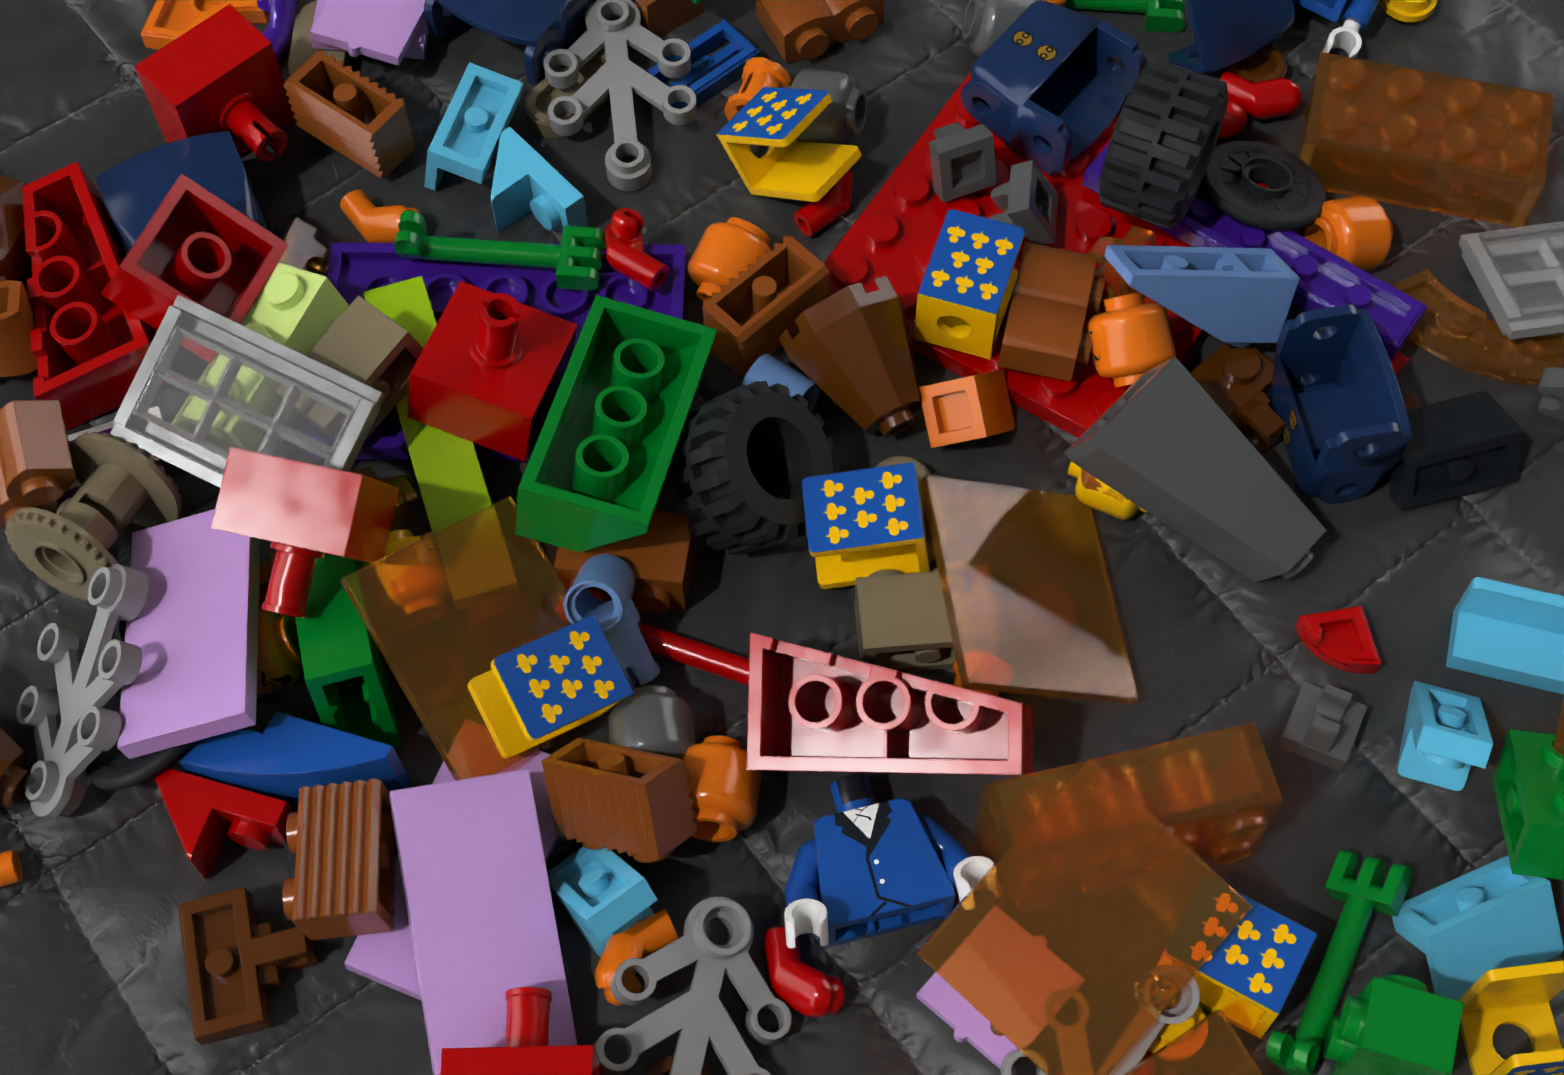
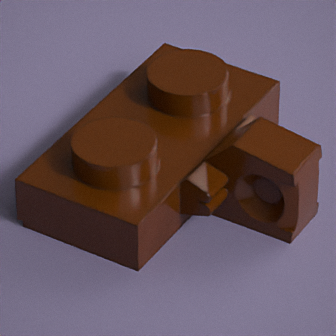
[1189,344,1286,455]
[177,887,318,1045]

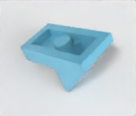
[491,127,588,235]
[1397,681,1494,791]
[547,846,658,957]

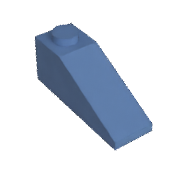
[1104,245,1300,347]

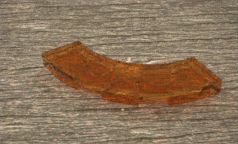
[1391,269,1564,386]

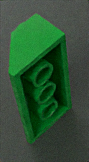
[515,295,717,552]

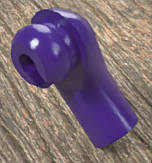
[257,0,297,61]

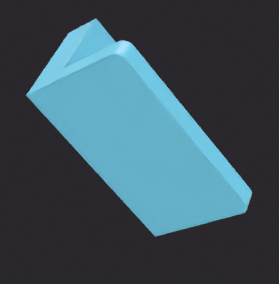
[424,62,523,191]
[1446,577,1564,695]
[1392,855,1564,1000]

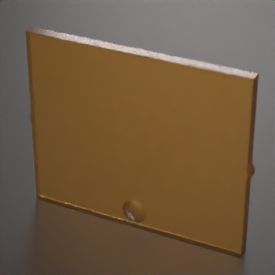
[920,474,1138,704]
[340,496,576,780]
[915,758,1252,1075]

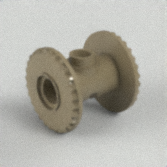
[5,432,183,603]

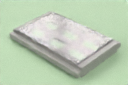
[1458,221,1564,340]
[110,295,385,487]

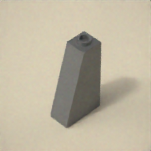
[1064,356,1327,582]

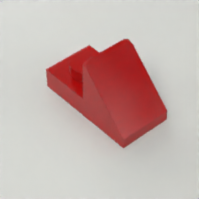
[154,767,293,879]

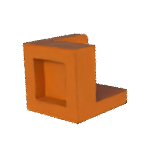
[918,369,1015,448]

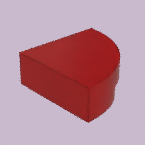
[1295,606,1382,674]

